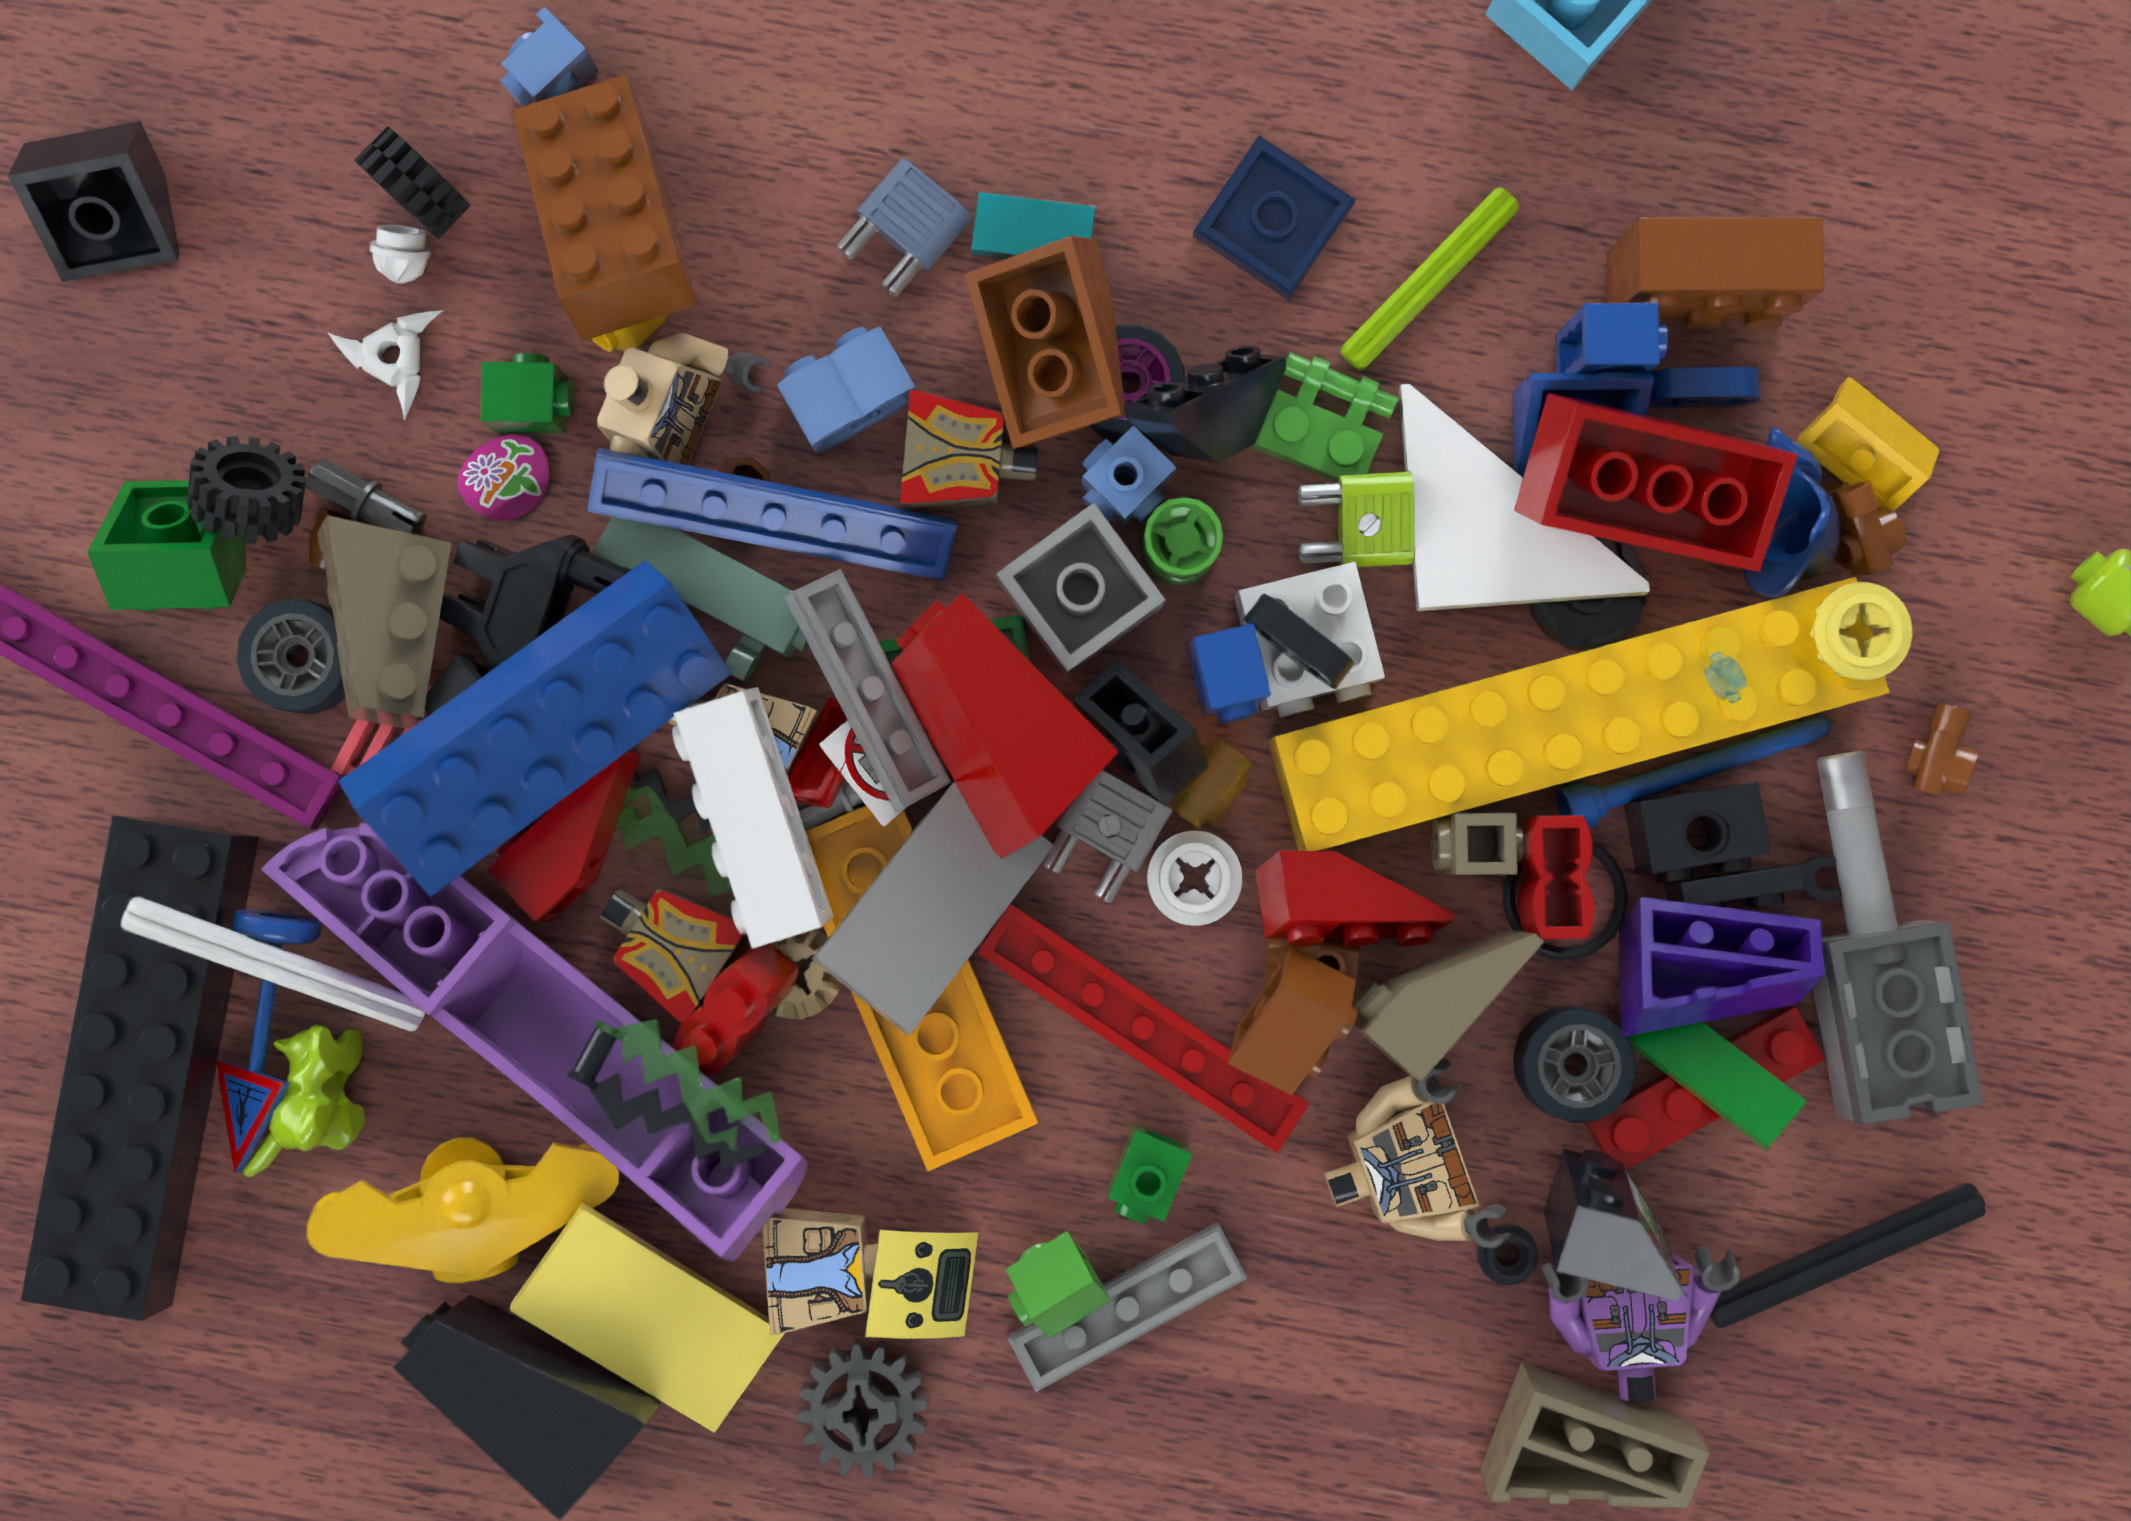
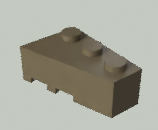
[317,516,452,729]

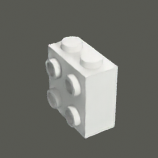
[1234,562,1385,718]

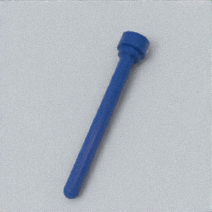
[1556,715,1832,828]

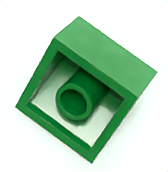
[87,480,246,611]

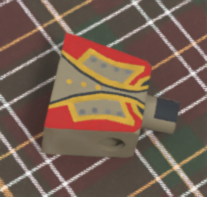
[900,390,1038,512]
[600,888,748,1023]

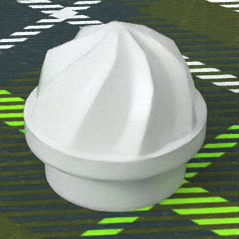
[370,225,432,284]

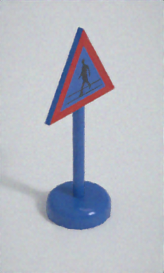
[216,910,322,1173]

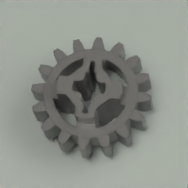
[796,1339,929,1478]

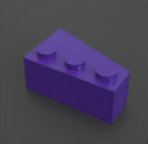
[1619,897,1825,1037]

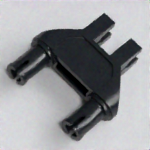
[439,535,632,671]

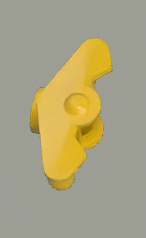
[307,1137,619,1283]

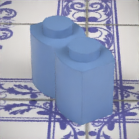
[777,327,917,455]

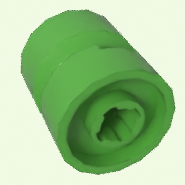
[1141,497,1223,586]

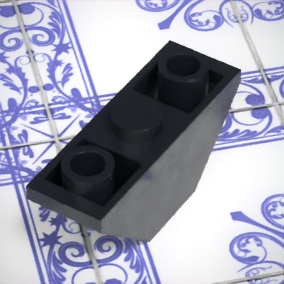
[1124,346,1286,463]

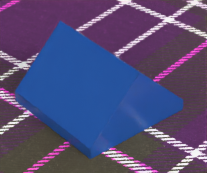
[1513,372,1654,478]

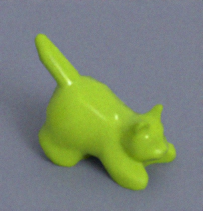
[243,1024,365,1177]

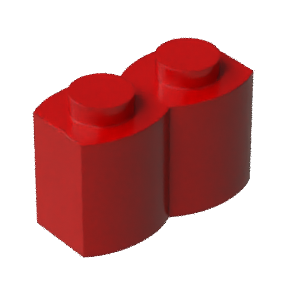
[1518,815,1594,939]
[674,943,798,1077]

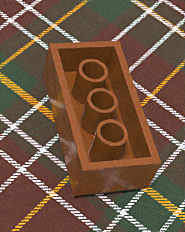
[512,74,698,341]

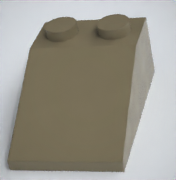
[1352,929,1544,1082]

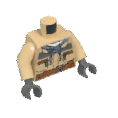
[597,333,771,465]
[1324,1058,1511,1248]

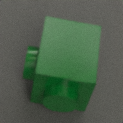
[480,353,576,434]
[1107,1123,1192,1224]

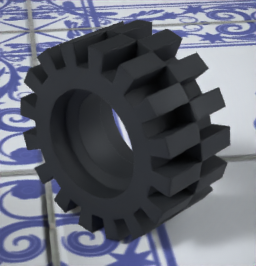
[354,126,471,239]
[187,436,306,543]

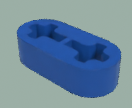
[1649,367,1761,408]

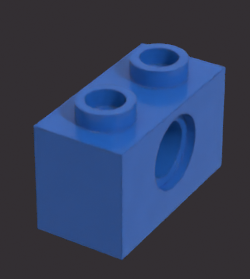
[1186,623,1271,725]

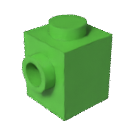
[1005,1231,1111,1339]

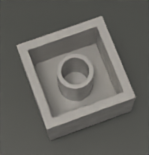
[996,503,1166,678]

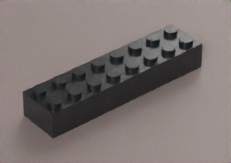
[21,815,259,1321]

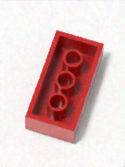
[1514,393,1798,572]

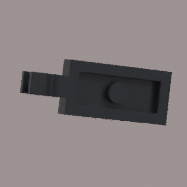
[1664,856,1841,908]

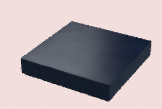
[1192,135,1356,301]

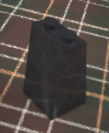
[393,1295,662,1521]

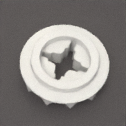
[1147,831,1242,926]

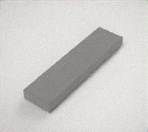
[784,569,951,812]
[1008,1222,1247,1392]

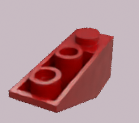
[487,748,641,923]
[1255,850,1454,947]

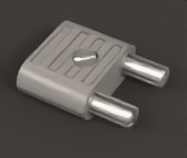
[1043,770,1172,903]

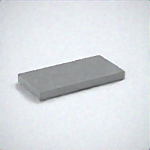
[812,780,1053,1035]

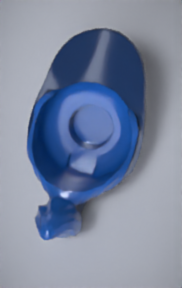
[1743,428,1841,599]

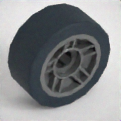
[236,599,346,714]
[1513,1006,1636,1123]

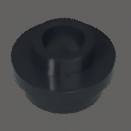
[1477,1223,1538,1285]

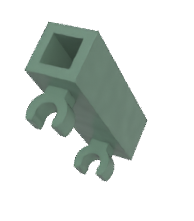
[593,516,809,684]

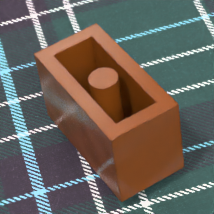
[1228,947,1358,1095]

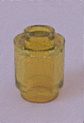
[1171,738,1254,829]

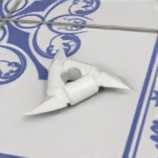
[327,310,444,420]

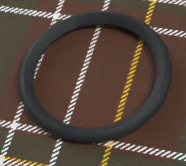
[1503,841,1627,959]

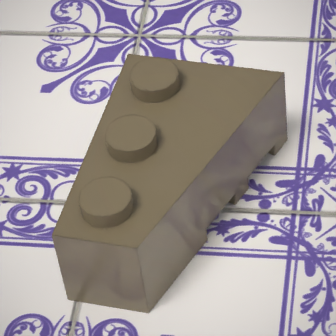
[1480,1362,1710,1508]

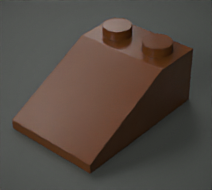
[964,235,1125,449]

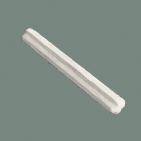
[121,897,425,1032]

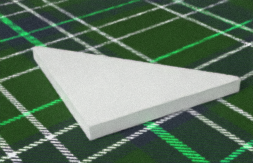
[1399,384,1650,611]

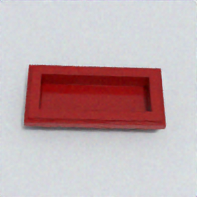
[787,697,858,808]

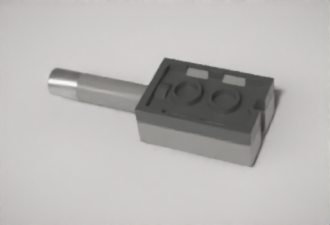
[1813,751,1983,1125]

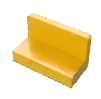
[1796,377,1940,511]

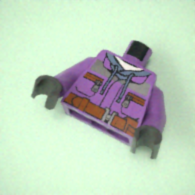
[1542,1247,1740,1402]

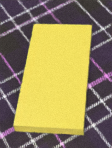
[510,1202,785,1433]

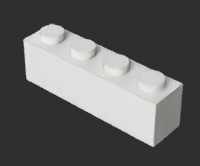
[673,687,834,948]

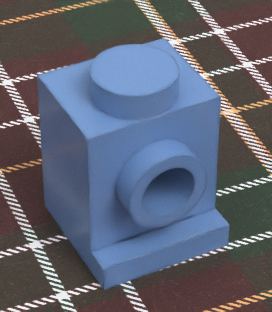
[499,6,598,107]

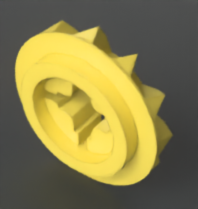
[1809,582,1912,681]

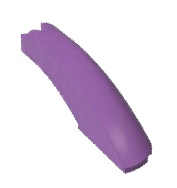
[261,823,808,1262]

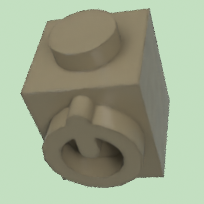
[1430,813,1524,875]

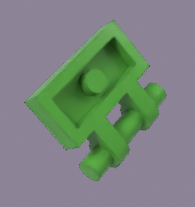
[1250,352,1399,483]

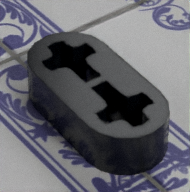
[1244,594,1355,689]

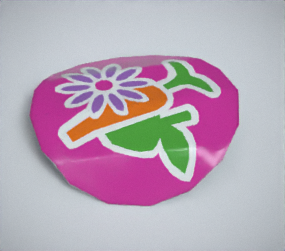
[458,434,549,521]

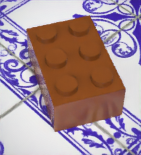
[1608,217,1824,329]

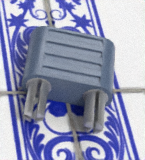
[837,158,973,296]

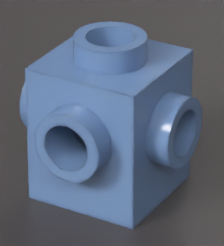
[1082,425,1176,527]

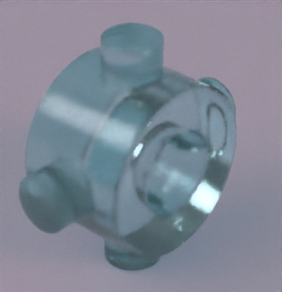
[1704,652,1747,703]

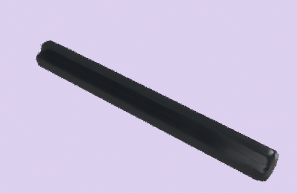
[1709,1183,1986,1328]

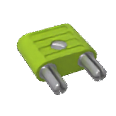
[1298,471,1414,568]

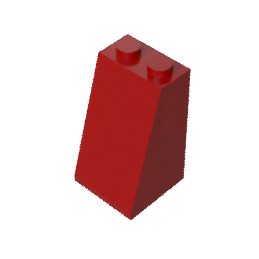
[890,593,1118,859]

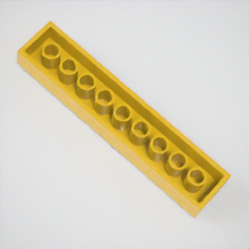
[1267,577,1890,851]

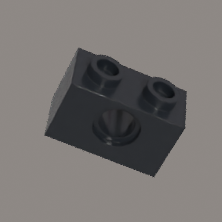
[1072,661,1209,806]
[1624,782,1771,883]

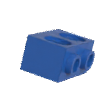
[1556,303,1668,373]

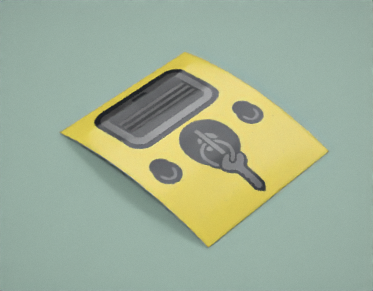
[865,1230,978,1339]

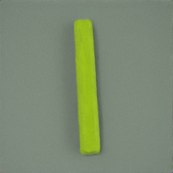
[1340,187,1519,371]

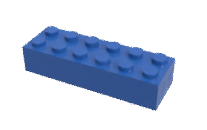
[339,560,732,897]

